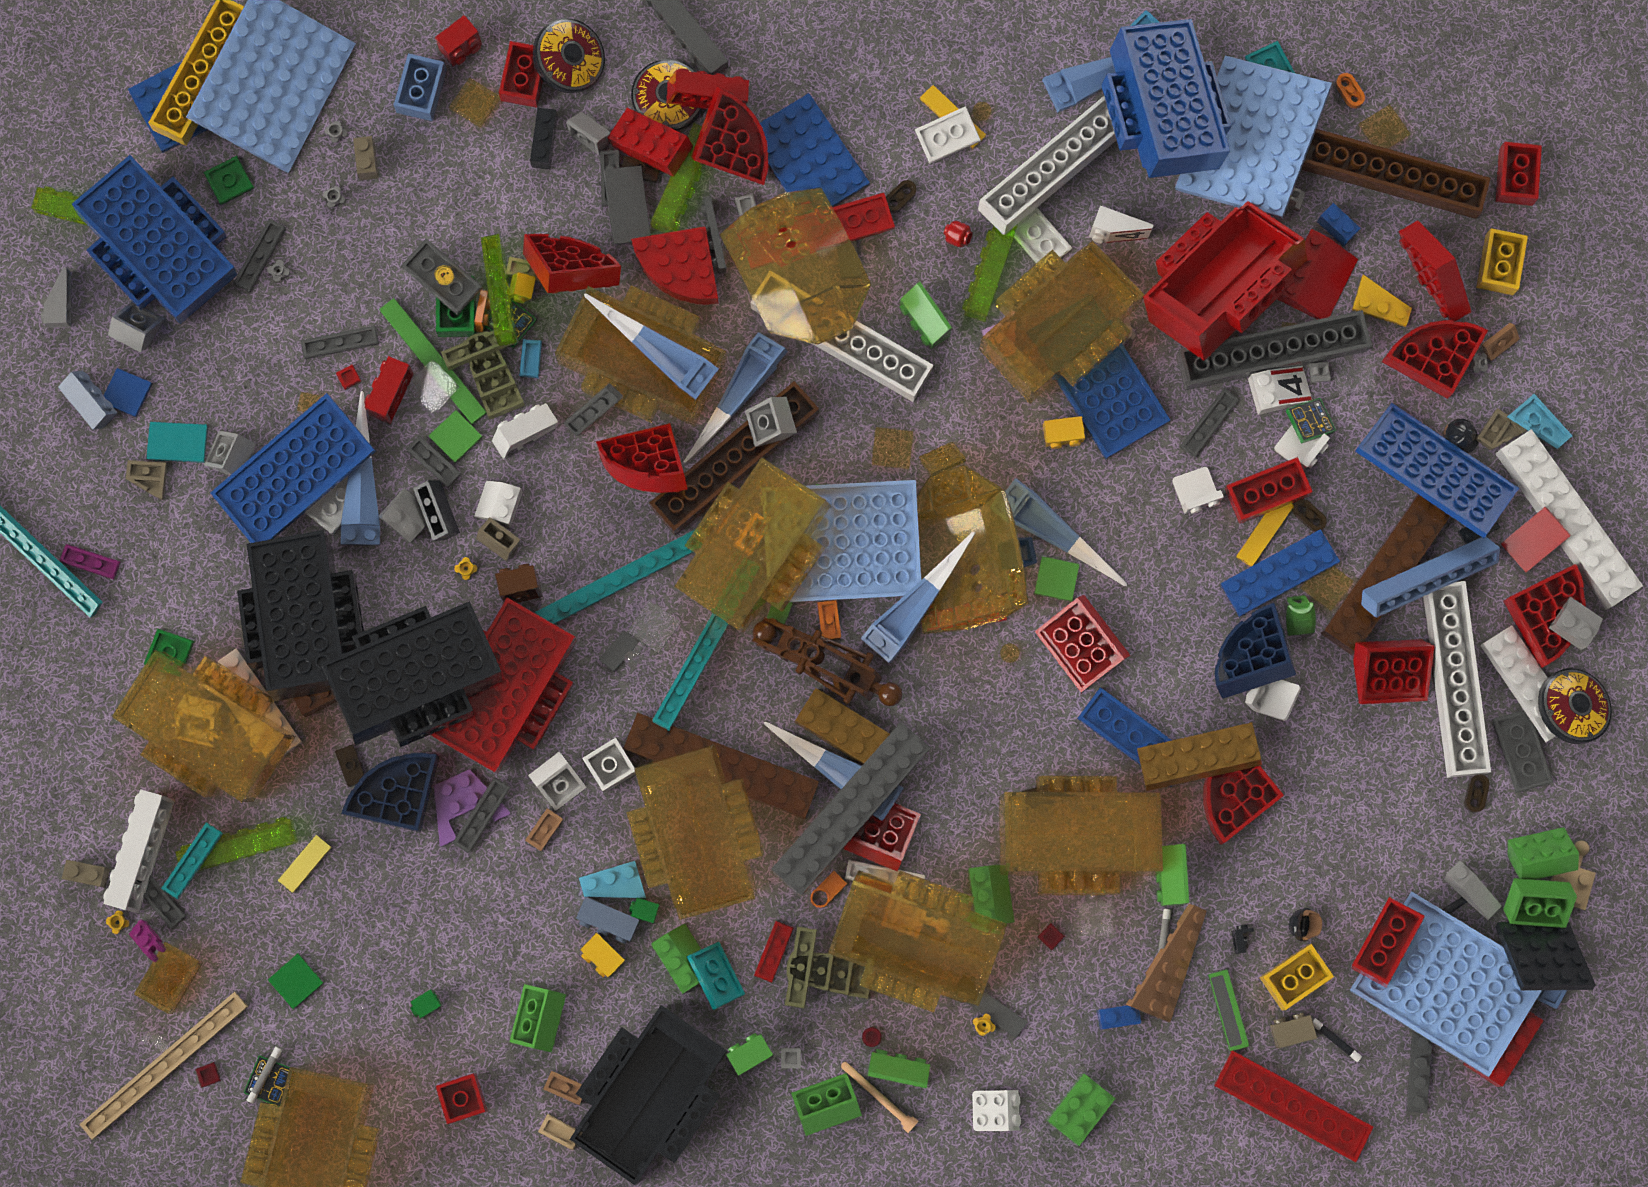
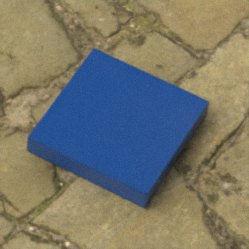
[103,368,152,417]

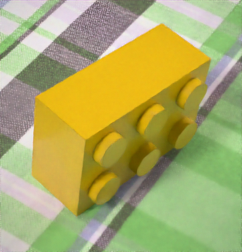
[1476,228,1528,295]
[1259,944,1334,1010]

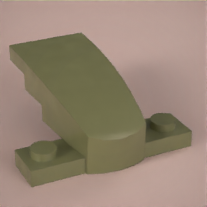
[441,323,525,420]
[785,927,875,1009]

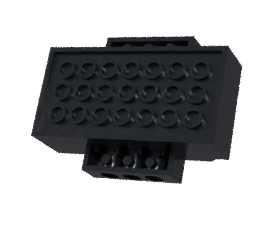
[237,530,364,701]
[321,601,502,748]
[569,1005,727,1185]

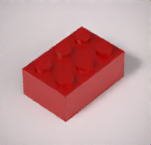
[499,41,543,108]
[1495,142,1542,206]
[364,356,414,425]

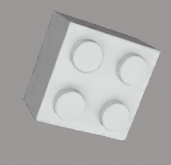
[582,738,637,793]

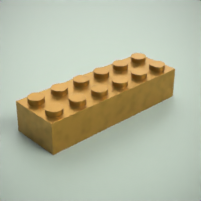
[795,688,890,765]
[1137,722,1262,791]

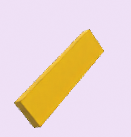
[920,85,986,149]
[1236,504,1294,567]

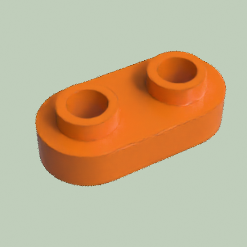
[1335,73,1365,108]

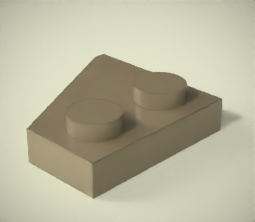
[1475,408,1526,450]
[126,460,168,500]

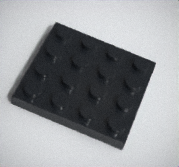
[1495,922,1596,991]

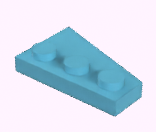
[1507,394,1572,449]
[579,861,646,898]

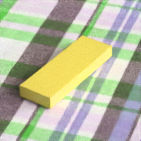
[278,835,332,893]

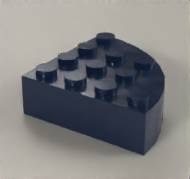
[1215,603,1297,699]
[341,753,439,833]

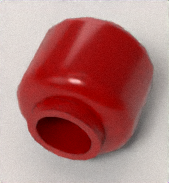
[943,220,973,248]

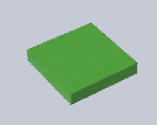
[429,410,483,463]
[1034,556,1079,602]

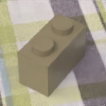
[353,136,379,181]
[476,517,520,561]
[62,860,110,888]
[1270,1012,1317,1048]

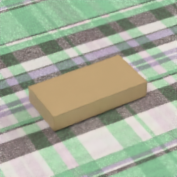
[538,1114,582,1150]

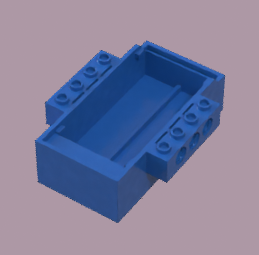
[1101,19,1232,178]
[72,155,237,324]

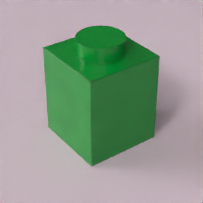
[629,898,660,924]
[410,989,443,1019]

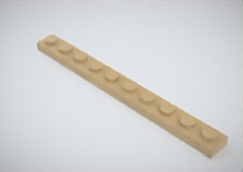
[79,992,248,1140]

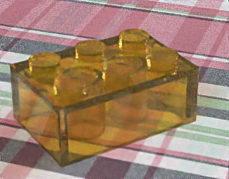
[134,942,203,1014]

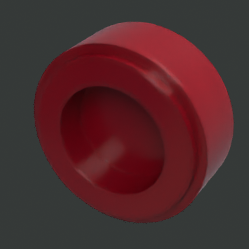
[862,1027,882,1047]

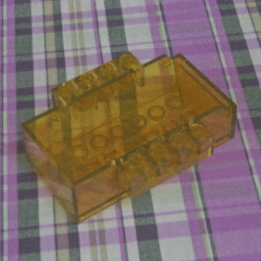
[979,241,1144,404]
[555,285,727,427]
[674,457,831,632]
[112,650,296,802]
[626,743,764,920]
[999,776,1163,895]
[828,870,1007,1013]
[240,1067,381,1187]

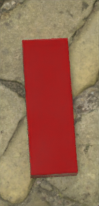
[754,921,794,983]

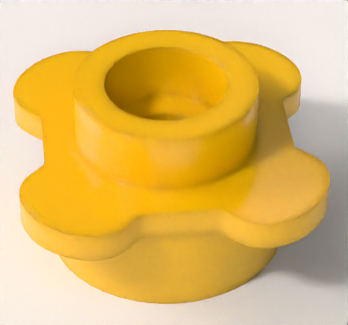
[454,557,478,580]
[106,911,130,934]
[973,1014,996,1036]

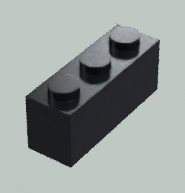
[530,107,558,170]
[413,480,460,541]

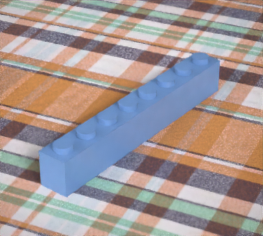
[1361,536,1500,618]

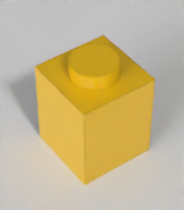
[508,272,536,303]

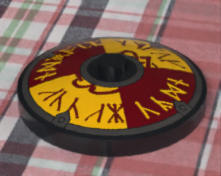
[533,18,605,94]
[631,59,703,131]
[1538,668,1612,745]

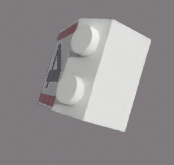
[1089,206,1153,244]
[1248,366,1312,415]

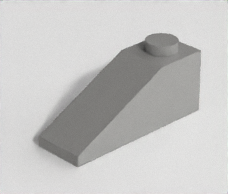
[41,268,71,328]
[1444,861,1502,920]

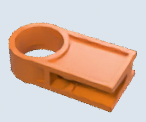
[810,871,847,908]

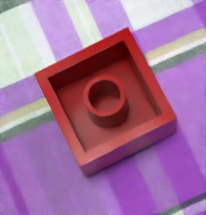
[435,15,482,66]
[436,1073,488,1124]

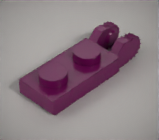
[129,919,167,962]

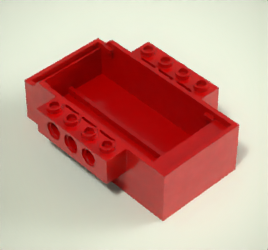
[1143,201,1307,361]
[431,598,577,774]

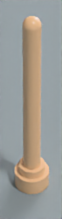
[841,1062,918,1133]

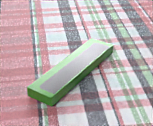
[1208,970,1249,1051]

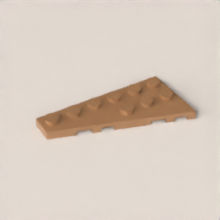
[1126,904,1207,1022]

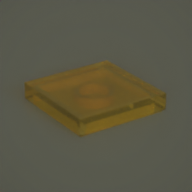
[449,77,500,128]
[1358,104,1410,149]
[872,427,913,469]
[918,442,967,477]
[1300,566,1354,612]

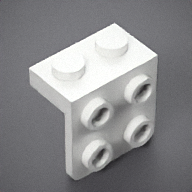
[1274,425,1330,470]
[1172,467,1223,514]
[1245,680,1301,721]
[972,1090,1021,1131]

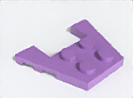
[434,769,510,847]

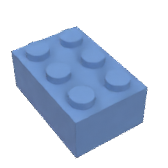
[394,53,447,121]

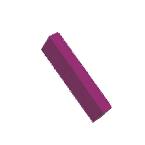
[59,544,121,580]

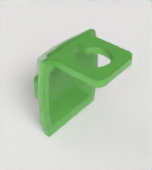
[1286,595,1316,636]

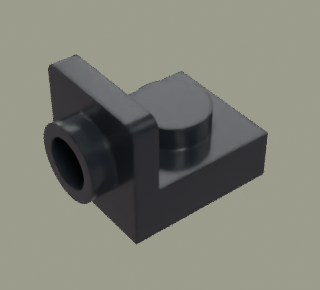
[1231,925,1254,954]

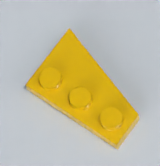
[1352,275,1412,327]

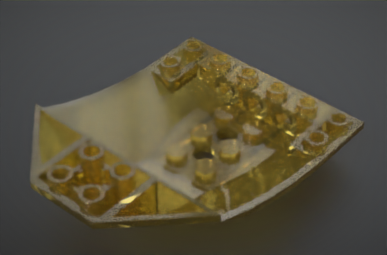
[720,188,871,345]
[917,465,1029,634]

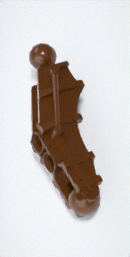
[752,617,903,706]

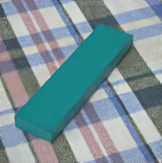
[161,822,224,900]

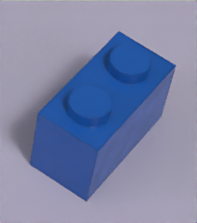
[1317,203,1361,247]
[1097,1006,1141,1030]

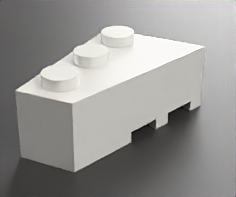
[492,403,558,460]

